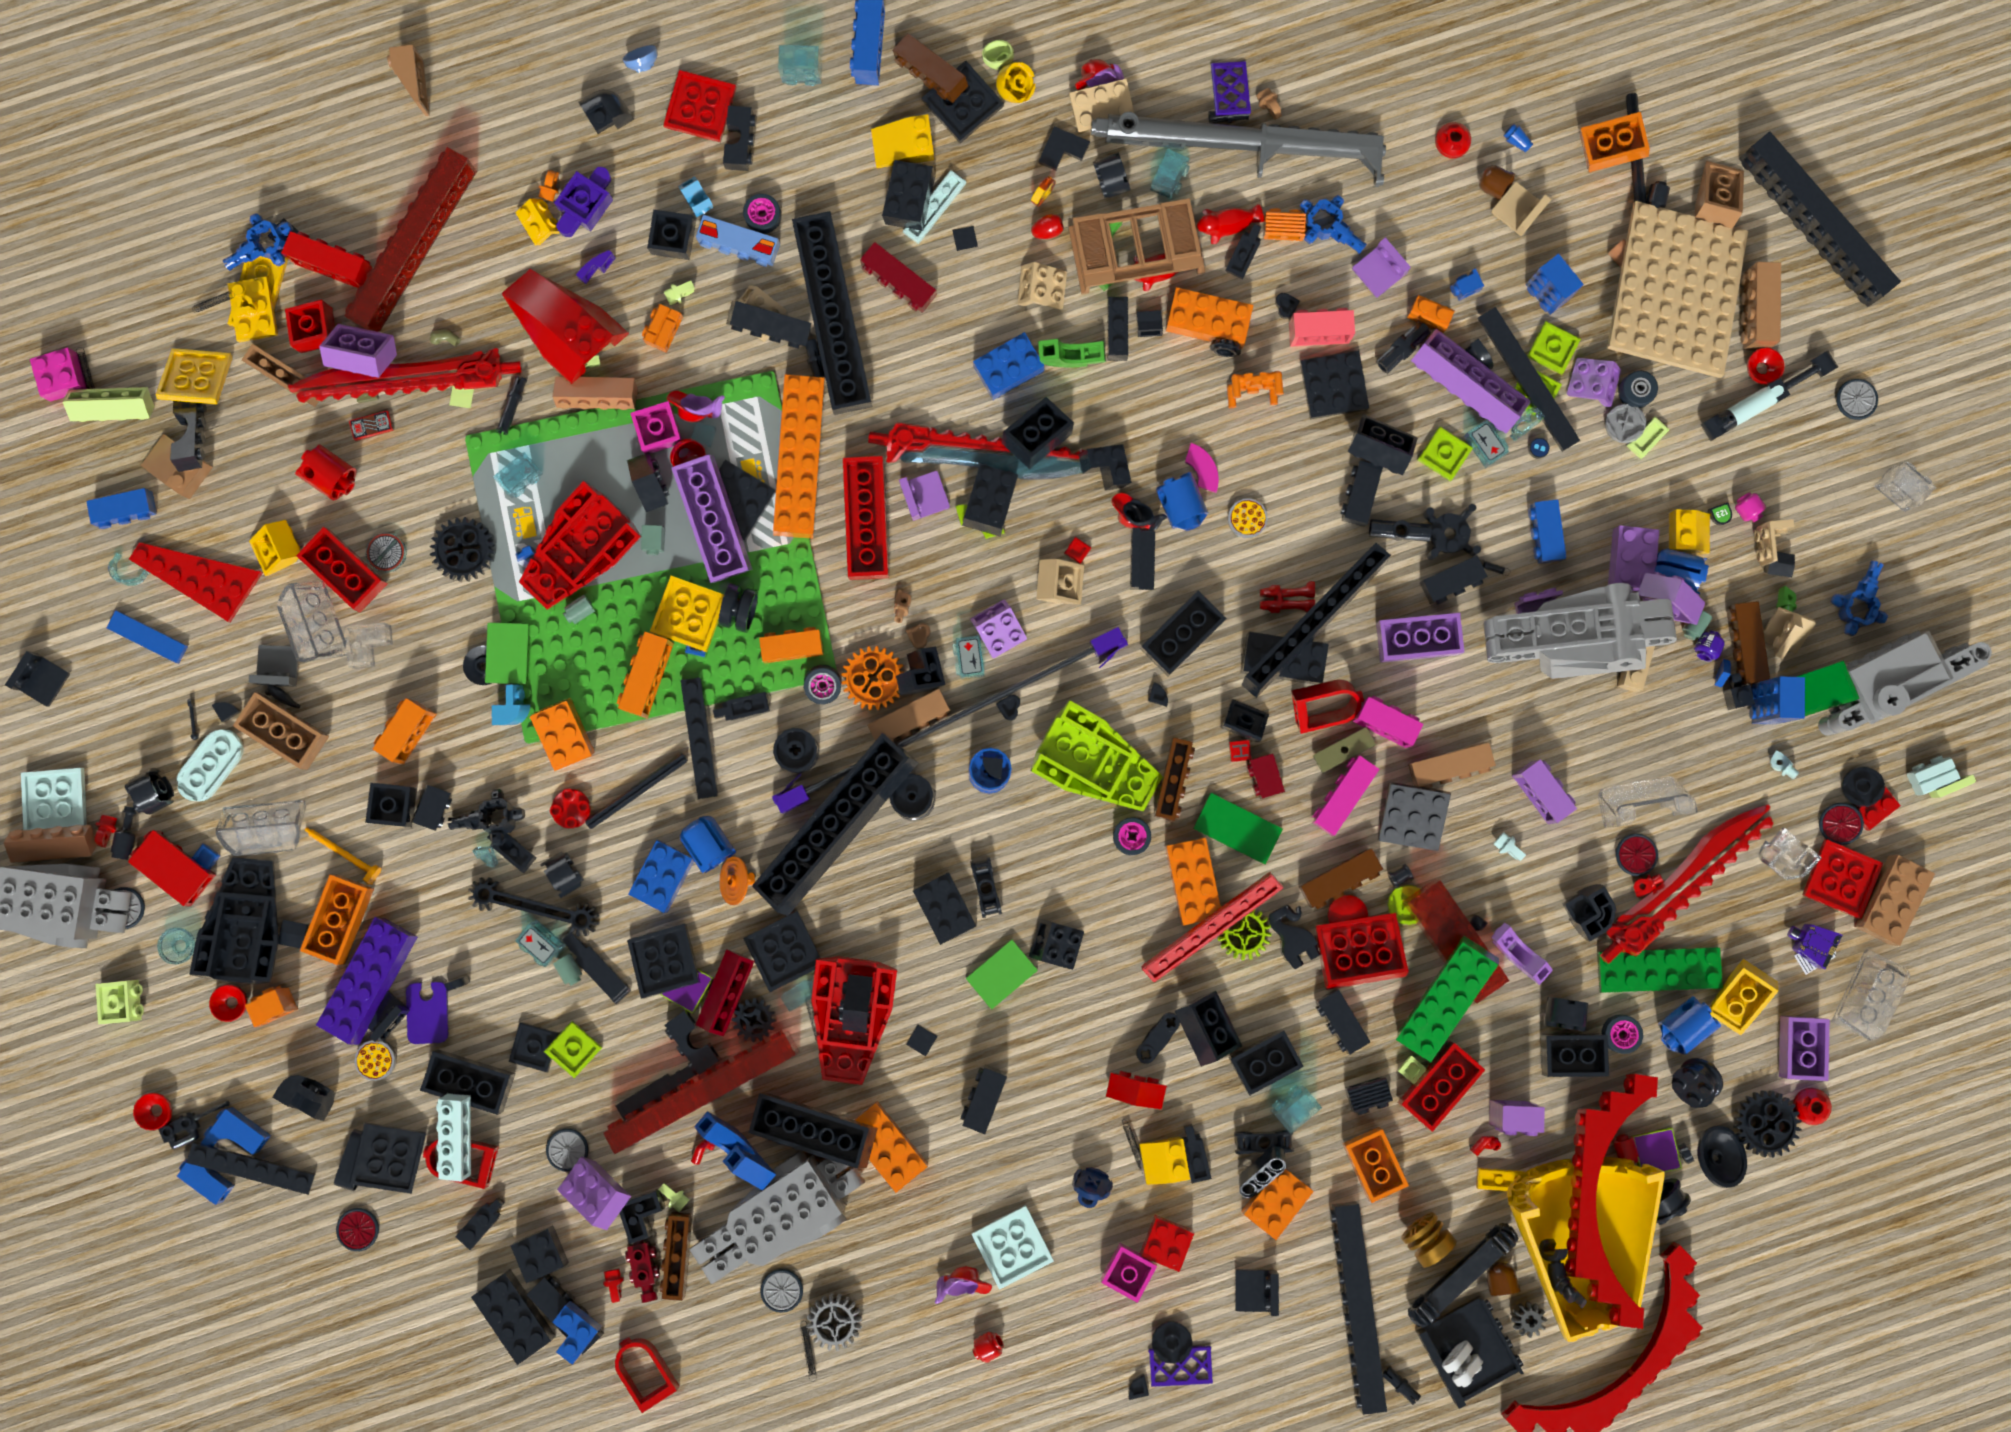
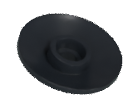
[463,646,492,686]

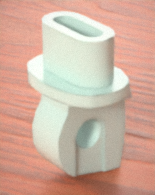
[1770,750,1799,779]
[1494,832,1526,861]

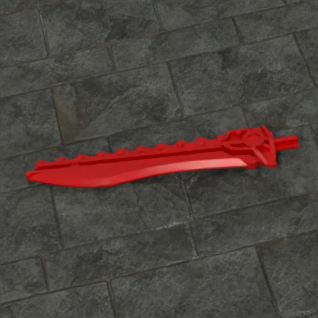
[288,348,522,403]
[1600,805,1774,964]

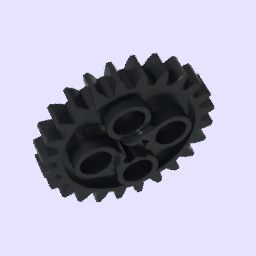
[430,517,496,582]
[1733,1090,1802,1158]

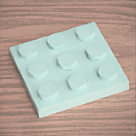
[21,768,87,830]
[971,1205,1054,1290]

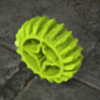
[1217,909,1272,960]

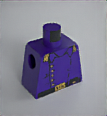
[1787,924,1843,969]

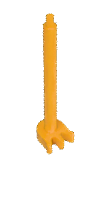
[305,827,381,885]

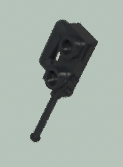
[158,1101,230,1150]

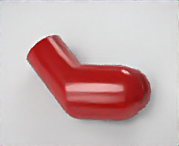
[1470,1136,1501,1157]
[691,1139,716,1165]

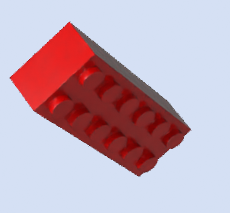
[843,456,889,580]

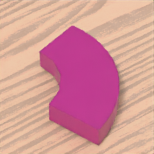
[1184,443,1219,493]

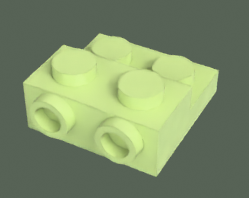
[95,980,144,1025]

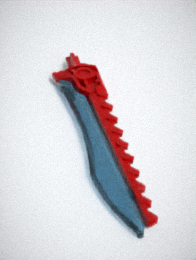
[868,422,1085,480]

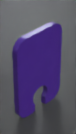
[406,982,449,1044]

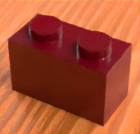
[1246,753,1285,799]

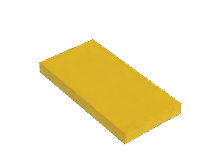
[227,256,288,327]

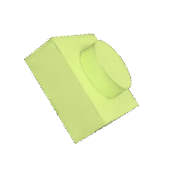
[1397,1055,1427,1084]

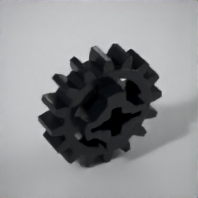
[732,998,777,1042]

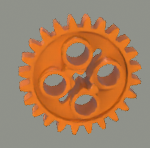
[841,646,904,711]

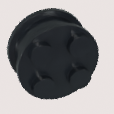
[1672,1058,1723,1108]
[1656,1178,1691,1225]

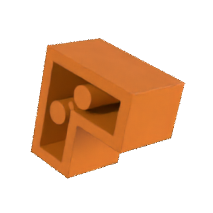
[245,986,298,1028]

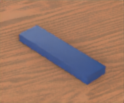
[106,610,188,664]

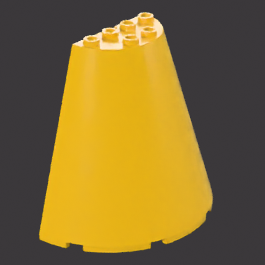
[1507,1157,1665,1342]

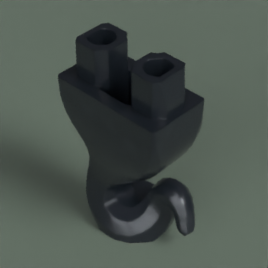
[1269,904,1320,969]

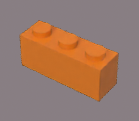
[759,627,824,664]

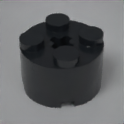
[1093,152,1131,198]
[125,768,174,815]
[540,851,584,898]
[1544,997,1589,1031]

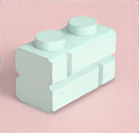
[1907,755,1960,796]

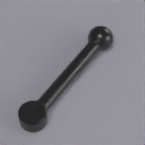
[187,699,199,740]

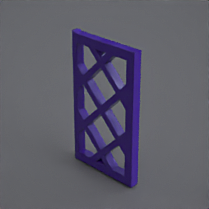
[1211,61,1251,116]
[1148,1346,1213,1387]

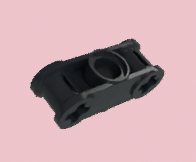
[970,857,1002,918]
[1136,1012,1180,1064]
[1234,1130,1294,1154]

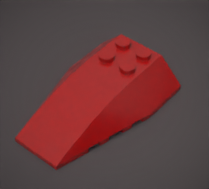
[501,269,629,384]
[519,481,642,610]
[812,956,898,1085]

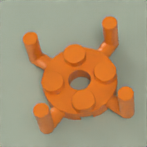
[1227,371,1284,408]

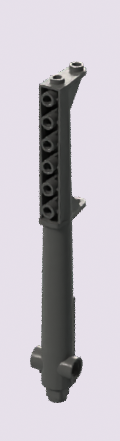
[1091,112,1386,187]

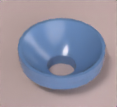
[622,45,658,73]

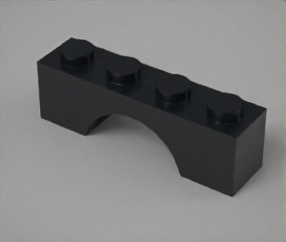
[170,401,207,472]

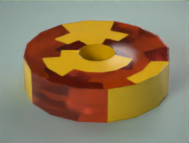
[1031,176,1056,207]

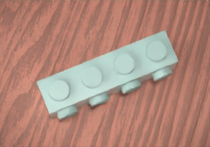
[436,1094,471,1181]

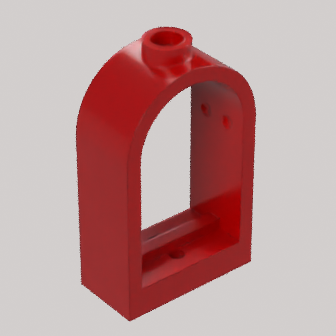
[1291,679,1364,734]
[423,1140,499,1189]
[615,1337,680,1413]

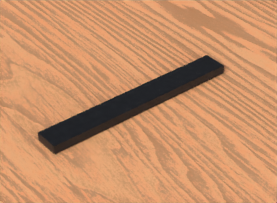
[1477,307,1581,452]

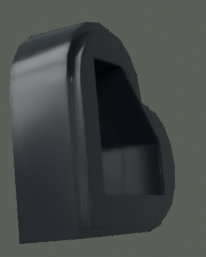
[1275,293,1300,319]
[996,695,1020,721]
[444,975,470,991]

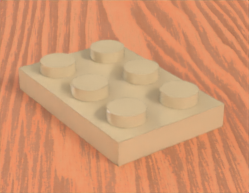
[1069,79,1134,133]

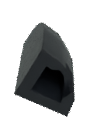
[1465,338,1494,369]

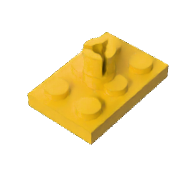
[227,276,278,343]

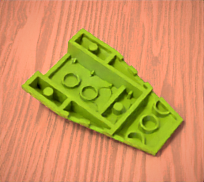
[1030,700,1163,812]

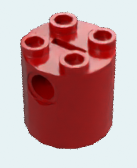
[295,444,357,501]

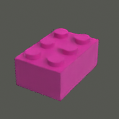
[1352,696,1423,748]

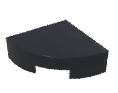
[1148,682,1168,707]
[212,702,241,722]
[983,757,1003,780]
[1128,1374,1149,1400]

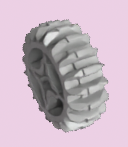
[807,1293,862,1351]

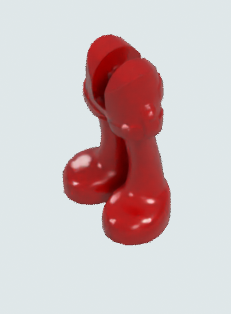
[1260,581,1315,613]

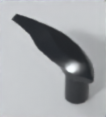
[265,685,301,709]

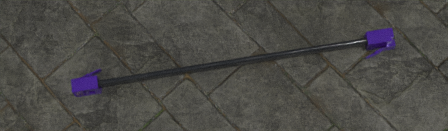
[772,627,1128,814]

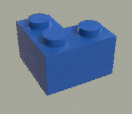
[553,1301,602,1365]

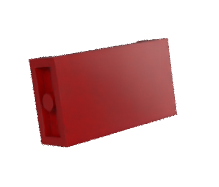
[128,830,217,906]

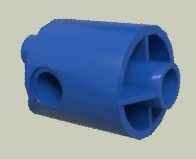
[1156,472,1209,531]
[1658,996,1721,1055]

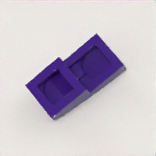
[576,250,616,284]

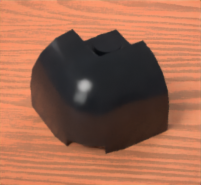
[578,89,634,134]
[1562,884,1617,942]
[272,1075,335,1121]

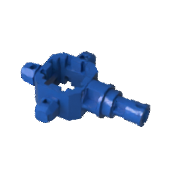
[1299,195,1367,254]
[223,213,293,271]
[1831,561,1888,636]

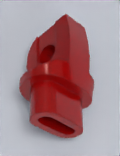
[95,815,117,848]
[1634,874,1664,897]
[603,1268,624,1303]

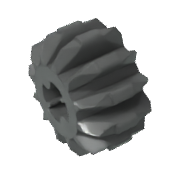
[1511,1301,1547,1338]

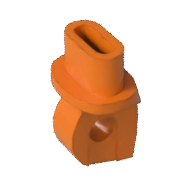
[538,170,559,202]

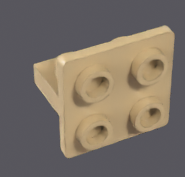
[1763,607,1816,659]

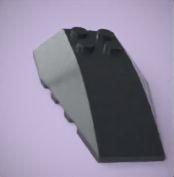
[189,857,279,984]

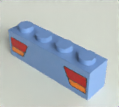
[696,215,780,267]

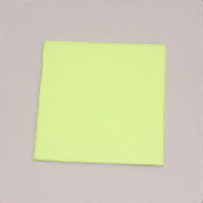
[449,386,474,408]

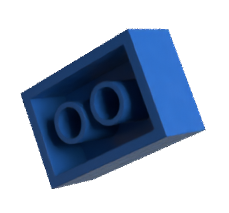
[1526,253,1584,315]
[973,332,1045,400]
[628,840,694,913]

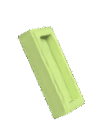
[1627,416,1669,459]
[1929,775,1976,798]

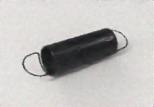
[1480,560,1510,576]

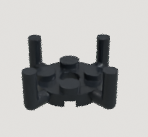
[1423,504,1481,560]

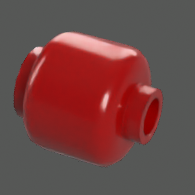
[972,1331,1004,1363]

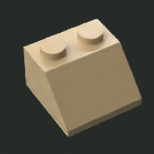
[1036,559,1084,605]

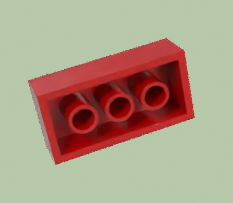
[281,231,376,292]
[296,527,388,613]
[1397,1041,1485,1132]

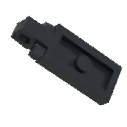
[1225,224,1261,280]
[713,692,770,721]
[1182,1124,1212,1184]
[455,1198,505,1250]

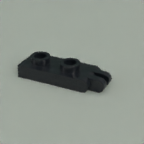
[487,833,537,873]

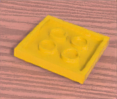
[156,348,233,404]
[650,576,724,652]

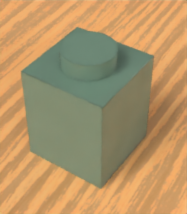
[641,525,665,555]

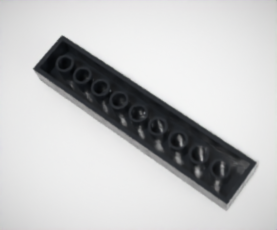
[1739,131,1901,307]
[792,211,873,415]
[752,733,918,916]

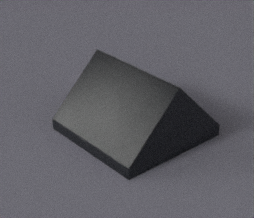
[1221,699,1269,743]

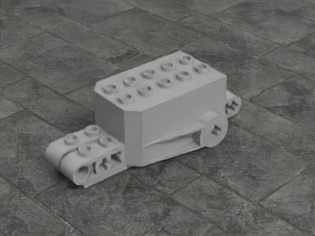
[1483,583,1677,679]
[1818,630,1992,736]
[0,864,131,948]
[689,1150,865,1284]

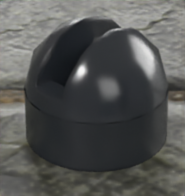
[1470,914,1488,931]

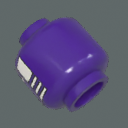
[1694,631,1725,662]

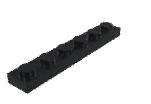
[680,677,718,799]
[186,1142,316,1195]

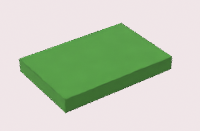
[485,623,529,684]
[966,940,1038,1010]

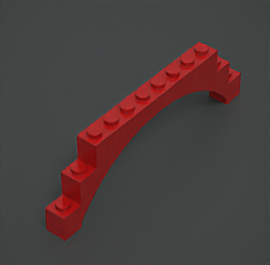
[1565,1074,1658,1329]
[1501,1242,1703,1432]

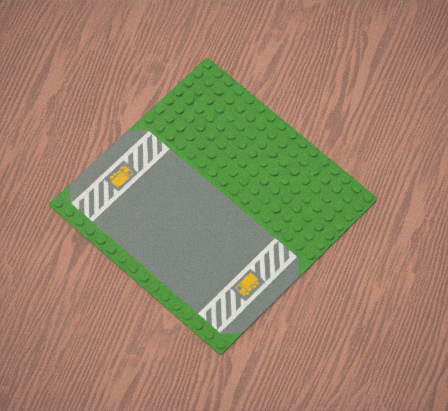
[465,371,837,744]

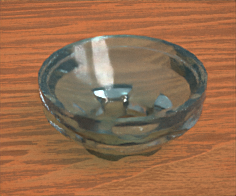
[157,927,196,965]

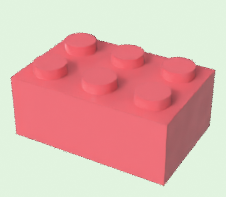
[1289,308,1355,347]

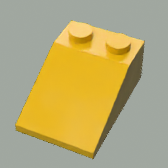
[871,114,934,168]
[1709,959,1779,1035]

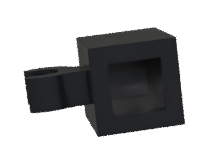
[1723,673,1755,710]

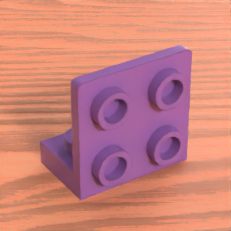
[1352,237,1411,298]
[1567,358,1621,407]
[899,471,950,521]
[1514,588,1563,614]
[970,599,1027,658]

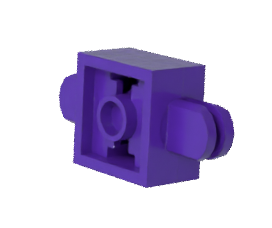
[554,167,613,237]

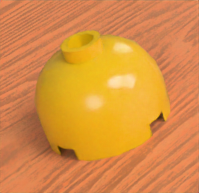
[996,62,1036,103]

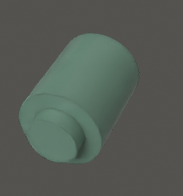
[563,595,595,624]
[1682,610,1712,640]
[553,953,583,986]

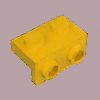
[515,198,560,245]

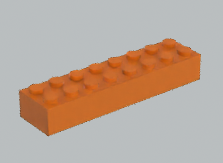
[773,374,824,539]

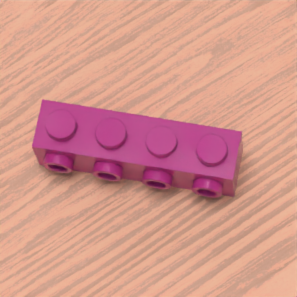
[1312,756,1380,836]

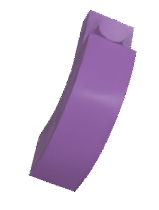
[1491,923,1553,985]

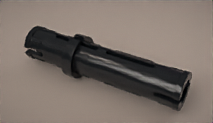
[495,376,527,435]

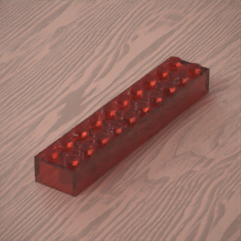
[344,147,478,332]
[603,1030,800,1155]

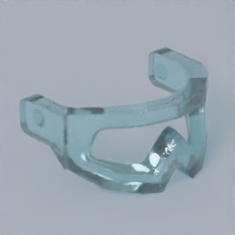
[1510,407,1545,441]
[108,553,149,586]

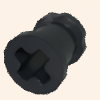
[1387,864,1414,889]

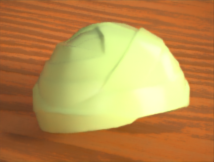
[982,40,1014,70]

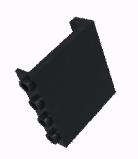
[1416,1296,1524,1409]

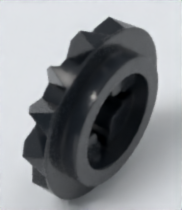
[1210,338,1242,357]

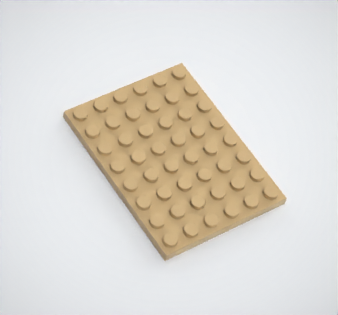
[1607,201,1748,378]

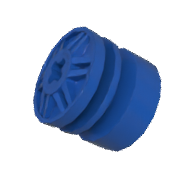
[968,748,1012,794]

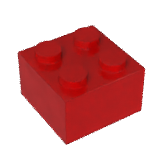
[285,299,335,354]
[1140,1215,1195,1272]

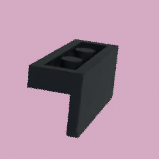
[1130,528,1155,590]

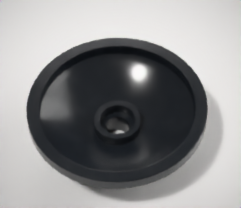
[1697,1126,1747,1188]

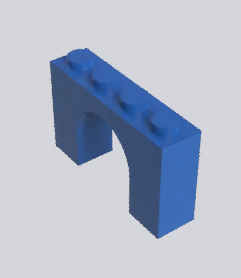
[177,1107,271,1205]
[694,1111,776,1190]

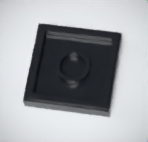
[508,1022,560,1073]

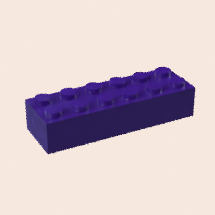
[316,917,418,1045]

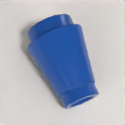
[1503,124,1533,152]

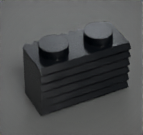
[1345,1076,1393,1115]

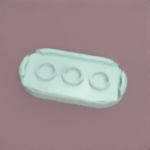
[177,730,244,801]

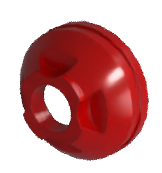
[1435,122,1471,159]
[1747,348,1785,384]
[670,439,706,467]
[209,985,248,1022]
[1793,1088,1832,1125]
[133,1093,172,1131]

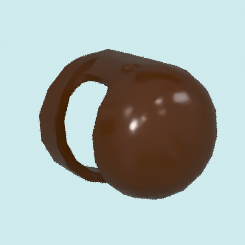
[1479,165,1515,200]
[1486,1263,1521,1296]

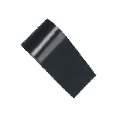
[334,1129,362,1192]
[1239,1146,1286,1198]

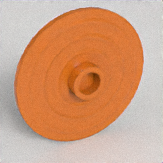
[719,857,755,905]

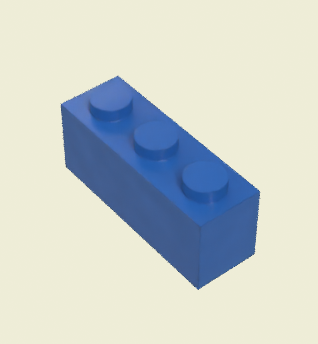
[86,488,157,529]
[1528,499,1566,564]

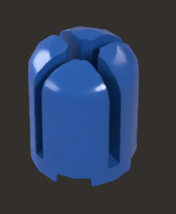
[1654,549,1709,594]
[680,816,736,874]

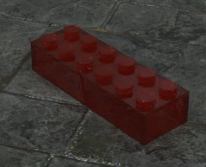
[1402,879,1510,1004]

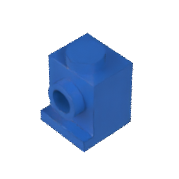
[1450,268,1484,301]

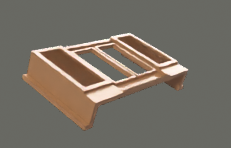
[1068,198,1205,295]

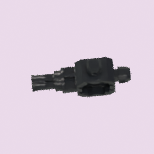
[448,789,525,845]

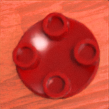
[550,789,591,829]
[1328,895,1368,923]

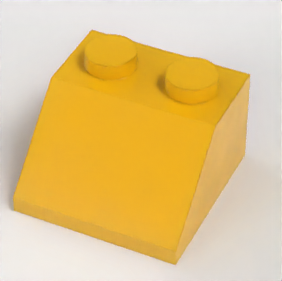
[1669,509,1710,554]
[249,520,301,576]
[1139,1136,1190,1185]

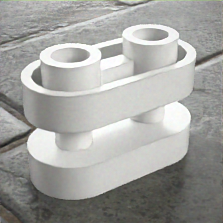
[1442,1341,1483,1387]

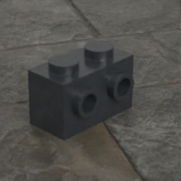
[411,785,452,831]

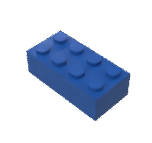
[850,0,885,86]
[1749,676,1805,725]

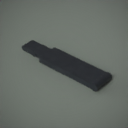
[561,931,631,1005]
[615,1066,697,1123]

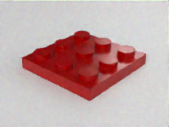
[663,70,737,143]
[1802,839,1883,919]

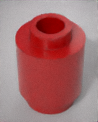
[1613,1134,1639,1164]

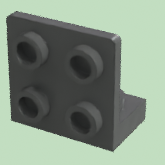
[249,645,299,687]

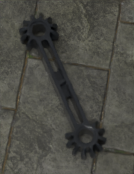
[468,877,600,936]
[1408,1223,1519,1328]

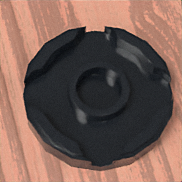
[1842,767,1885,807]
[1152,1321,1192,1364]

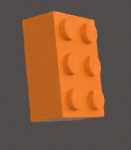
[1580,112,1650,172]
[373,698,437,764]
[529,698,595,772]
[1342,1127,1409,1203]
[1241,1169,1314,1240]

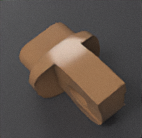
[1256,88,1282,120]
[894,590,911,623]

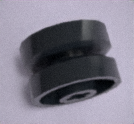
[718,583,759,633]
[773,728,820,773]
[889,774,936,821]

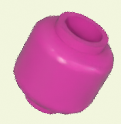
[1735,492,1766,523]

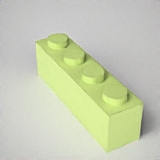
[63,387,155,422]

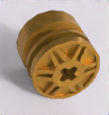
[1401,1212,1457,1268]

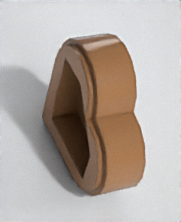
[906,623,931,649]

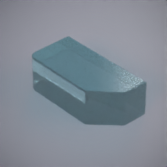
[781,980,814,1012]

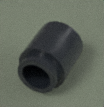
[1646,181,1670,208]

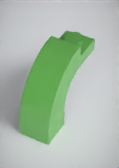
[1038,339,1106,368]

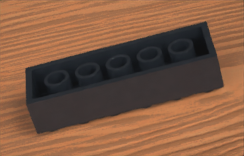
[748,1093,878,1169]

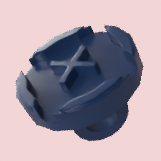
[1072,1167,1113,1208]

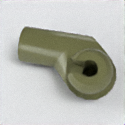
[430,329,461,347]

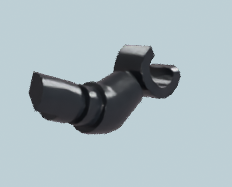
[1539,1239,1587,1309]

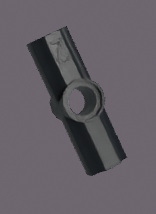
[1376,321,1431,374]
[1369,519,1432,542]

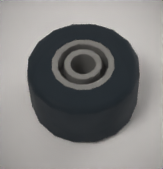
[1618,370,1658,408]

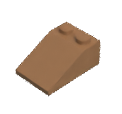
[387,45,430,116]
[1695,161,1744,229]
[141,434,213,499]

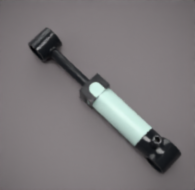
[1700,350,1838,441]

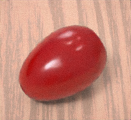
[1031,214,1064,239]

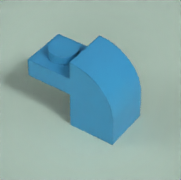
[678,176,714,217]
[492,685,530,725]

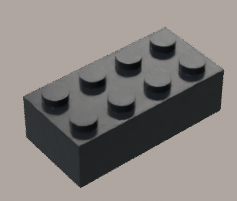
[1140,590,1227,677]
[1241,631,1329,685]
[420,1050,516,1115]
[471,1269,556,1365]

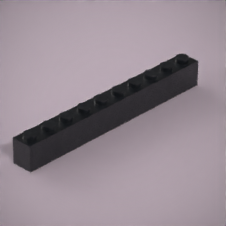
[1242,543,1391,698]
[1329,1201,1387,1415]

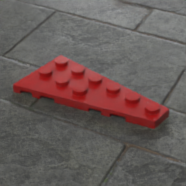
[129,542,263,623]

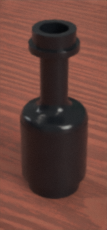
[110,806,137,860]

